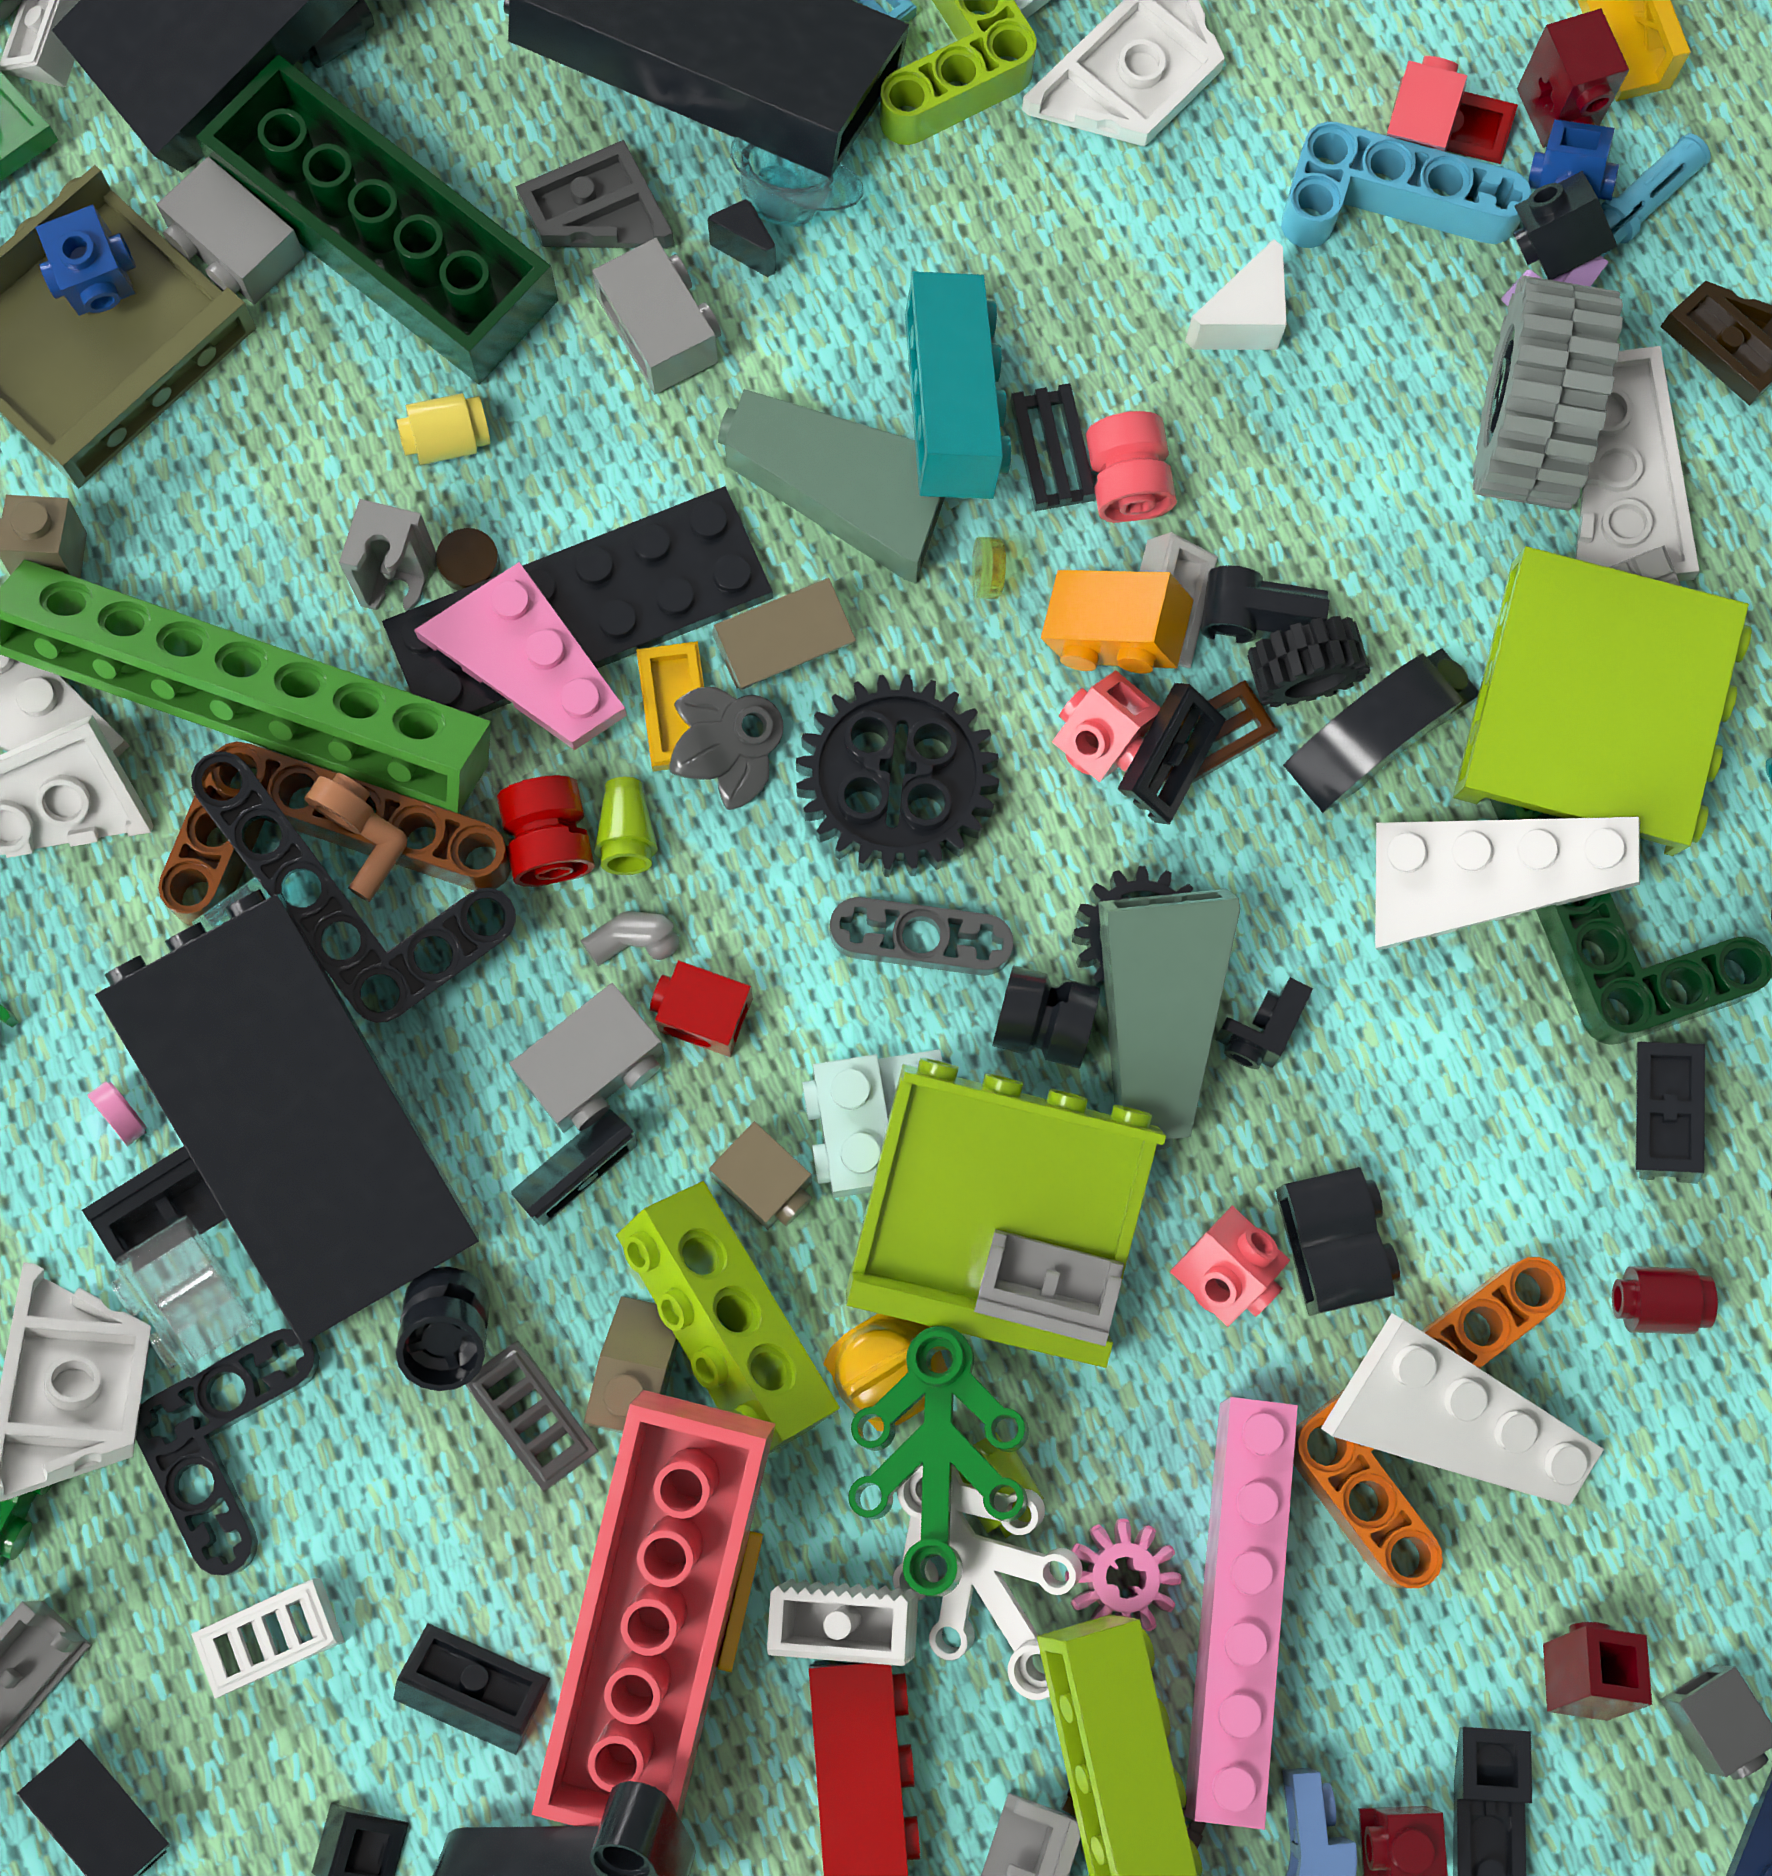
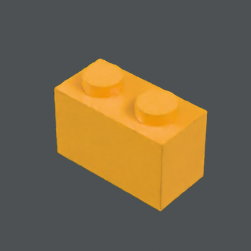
[1041,570,1194,674]

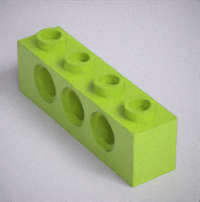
[616,1181,840,1454]

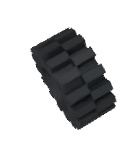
[1247,616,1370,707]

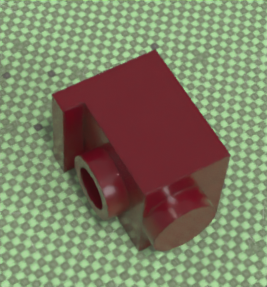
[1358,1806,1448,1876]

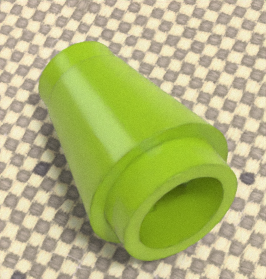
[594,776,658,875]

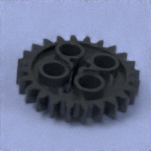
[796,674,1000,877]

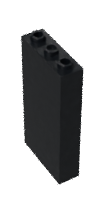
[52,0,358,173]
[503,0,909,178]
[95,889,479,1344]

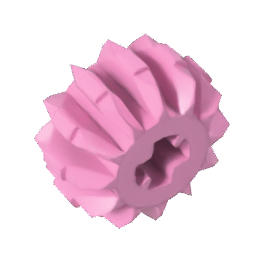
[1065,1519,1181,1631]

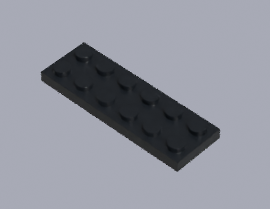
[382,486,773,716]

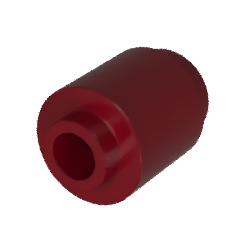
[1612,1266,1718,1334]

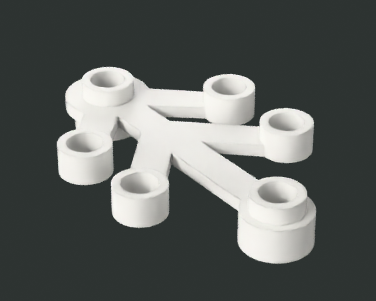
[893,1464,1082,1700]

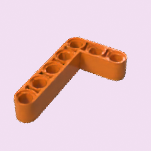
[1293,1257,1566,1588]

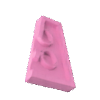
[414,562,627,750]

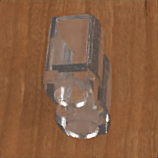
[111,1215,260,1378]

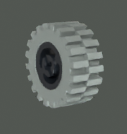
[1473,276,1623,511]

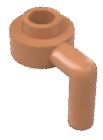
[304,773,407,902]

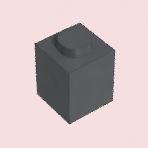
[1660,1664,1772,1780]

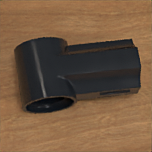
[1201,565,1330,643]

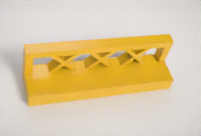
[1578,0,1691,102]

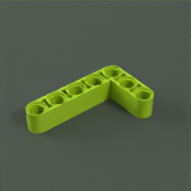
[880,0,1037,145]

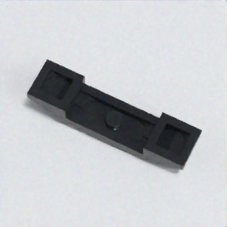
[1453,1727,1532,1876]

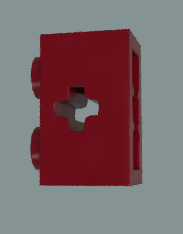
[1517,8,1629,148]

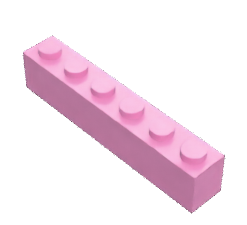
[1184,1397,1298,1830]

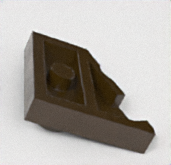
[1660,281,1772,406]

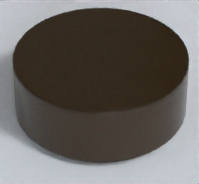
[436,528,500,591]

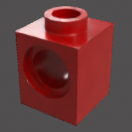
[650,960,753,1057]

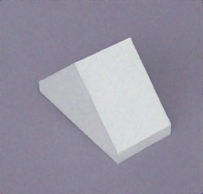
[1185,239,1287,350]

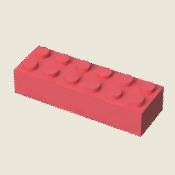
[531,1390,776,1826]

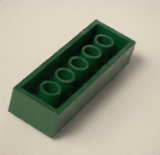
[196,54,559,385]

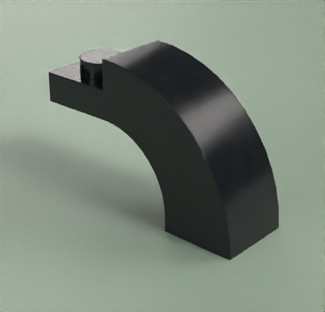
[1283,648,1479,813]

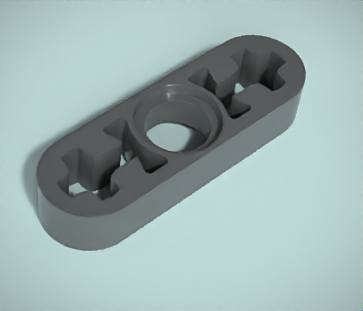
[830,897,1013,976]

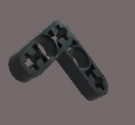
[136,1329,320,1576]

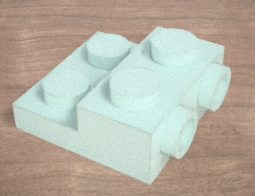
[802,1049,942,1198]

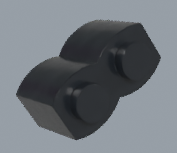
[1276,1167,1400,1316]

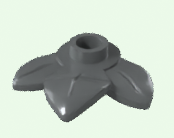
[669,687,783,810]

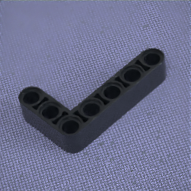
[191,752,516,1023]

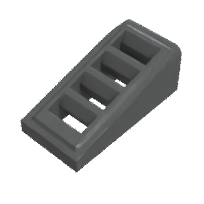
[465,1341,599,1492]

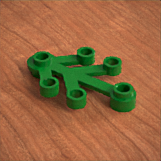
[848,1326,1029,1597]

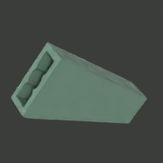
[718,389,945,583]
[1098,889,1240,1150]

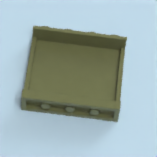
[0,165,256,489]

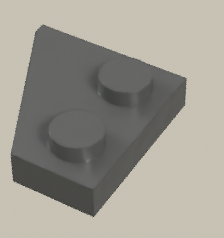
[515,140,674,248]

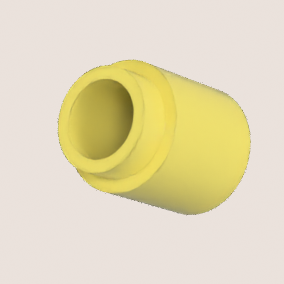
[396,393,490,465]

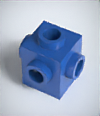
[1528,119,1619,201]
[35,204,136,316]

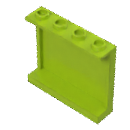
[1452,546,1752,856]
[846,1058,1166,1368]

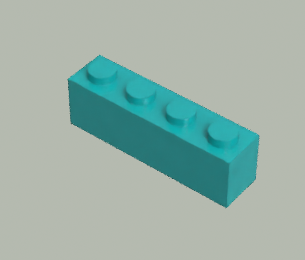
[905,271,1011,499]

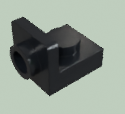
[1215,977,1313,1069]

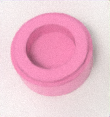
[87,1081,147,1147]

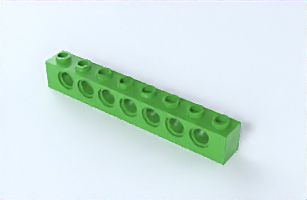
[0,559,491,814]

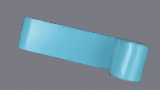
[1281,121,1532,248]

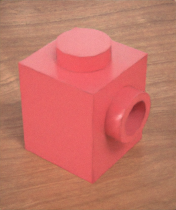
[1387,56,1467,152]

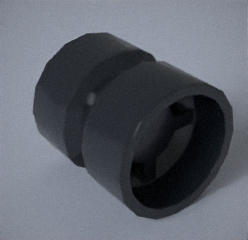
[992,965,1100,1069]
[395,1266,490,1391]

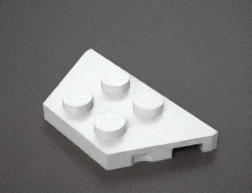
[1022,0,1225,147]
[0,1262,151,1502]

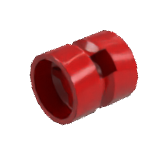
[497,775,595,887]

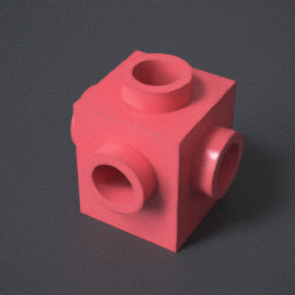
[1052,670,1161,782]
[1170,1205,1290,1327]

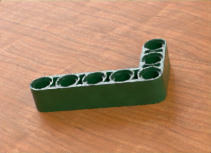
[1490,799,1772,1045]

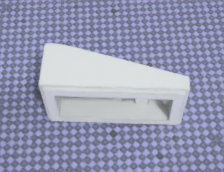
[191,1578,345,1699]

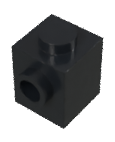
[1513,171,1618,280]

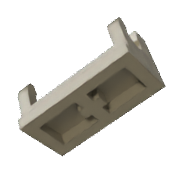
[712,578,856,691]

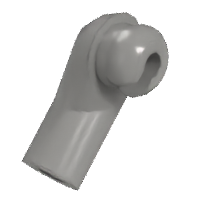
[580,911,679,967]

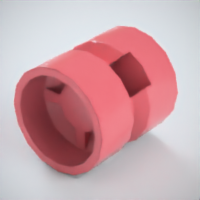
[1086,411,1177,523]

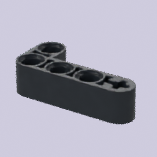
[432,1781,696,1876]

